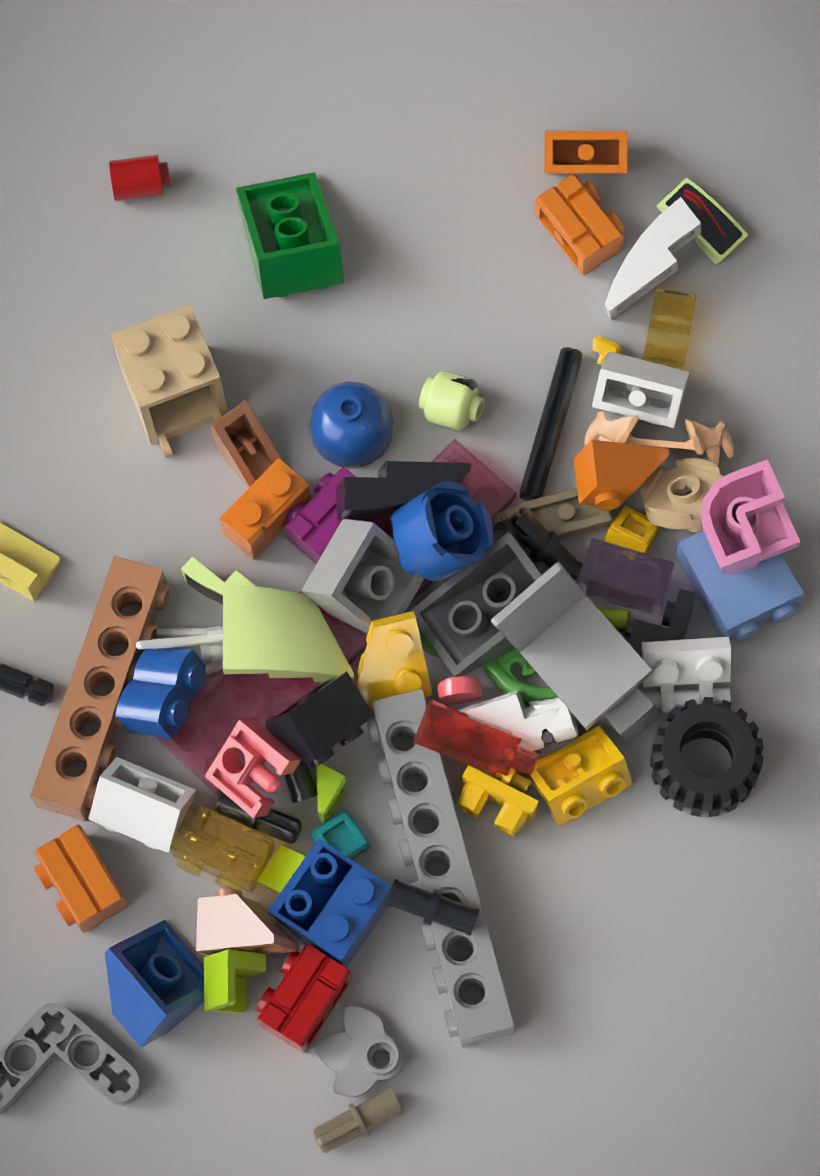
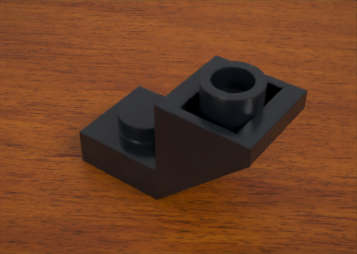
[621,588,696,657]

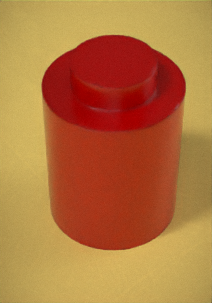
[109,154,171,202]

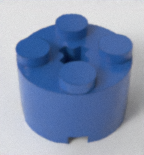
[391,481,493,581]

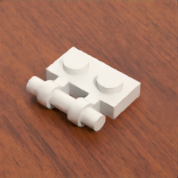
[641,637,731,713]

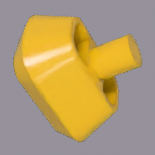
[592,335,624,365]

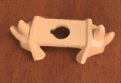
[584,410,734,466]

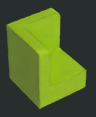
[204,949,266,1014]

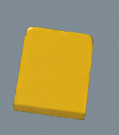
[602,505,661,568]

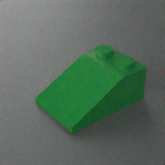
[236,172,344,299]

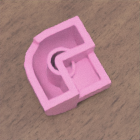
[700,459,800,574]

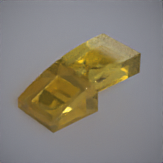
[643,288,697,370]

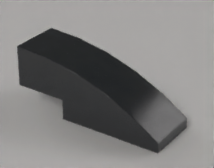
[336,461,471,521]

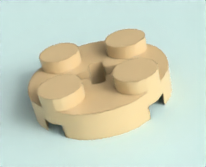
[641,458,723,532]

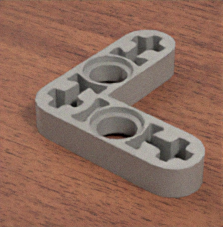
[0,1003,142,1114]

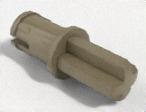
[313,1087,404,1153]

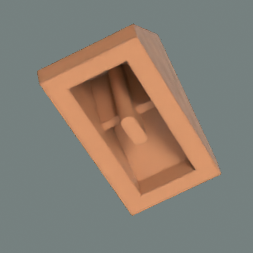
[210,400,282,488]

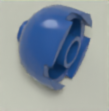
[309,381,393,467]

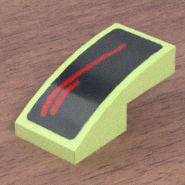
[656,178,748,264]
[181,556,257,605]

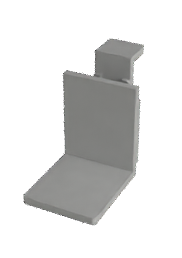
[491,562,661,743]

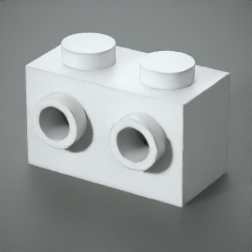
[592,351,690,428]
[88,757,196,853]

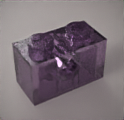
[578,538,675,618]

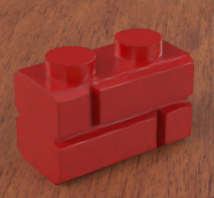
[255,943,353,1053]

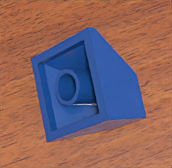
[105,920,204,1047]

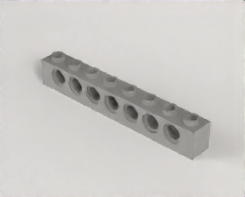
[367,689,514,1048]

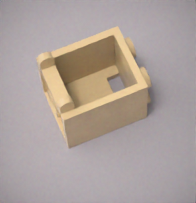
[110,304,228,458]

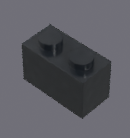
[265,671,374,768]

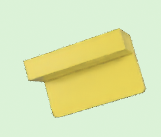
[0,522,61,602]

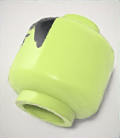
[419,371,484,431]

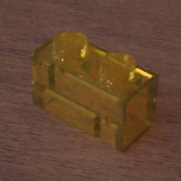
[170,802,275,893]

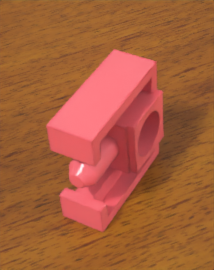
[204,718,302,818]

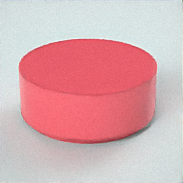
[437,676,482,704]

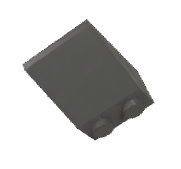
[408,532,545,677]

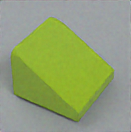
[317,764,348,823]
[257,845,306,895]

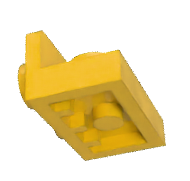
[524,725,632,826]

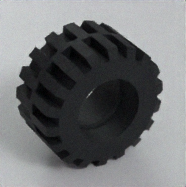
[650,697,764,817]

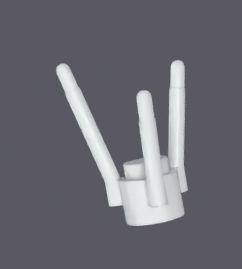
[136,626,223,676]

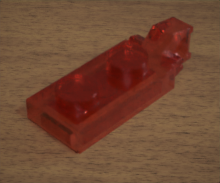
[413,699,540,776]

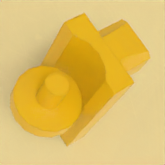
[458,758,539,837]

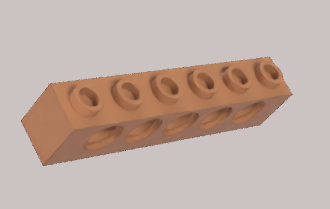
[30,556,171,821]

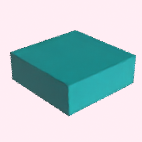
[310,809,371,860]

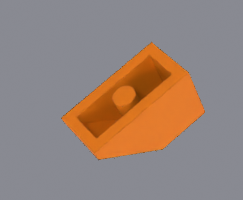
[573,440,669,511]

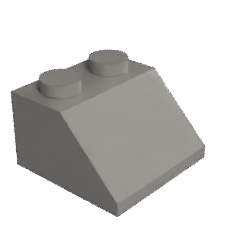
[301,519,425,634]

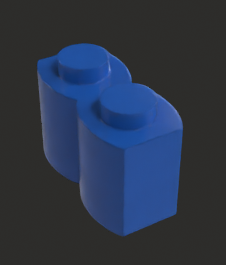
[115,647,206,739]

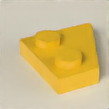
[356,611,433,710]

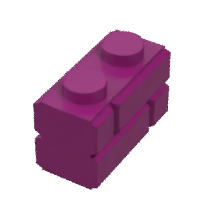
[285,467,373,564]

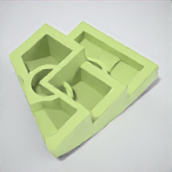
[223,586,354,682]

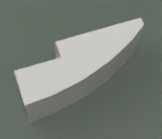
[605,197,701,320]

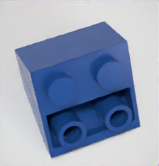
[268,838,392,967]

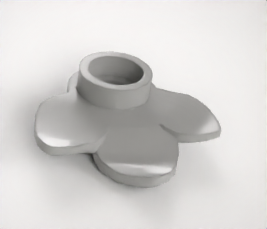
[315,1006,404,1097]

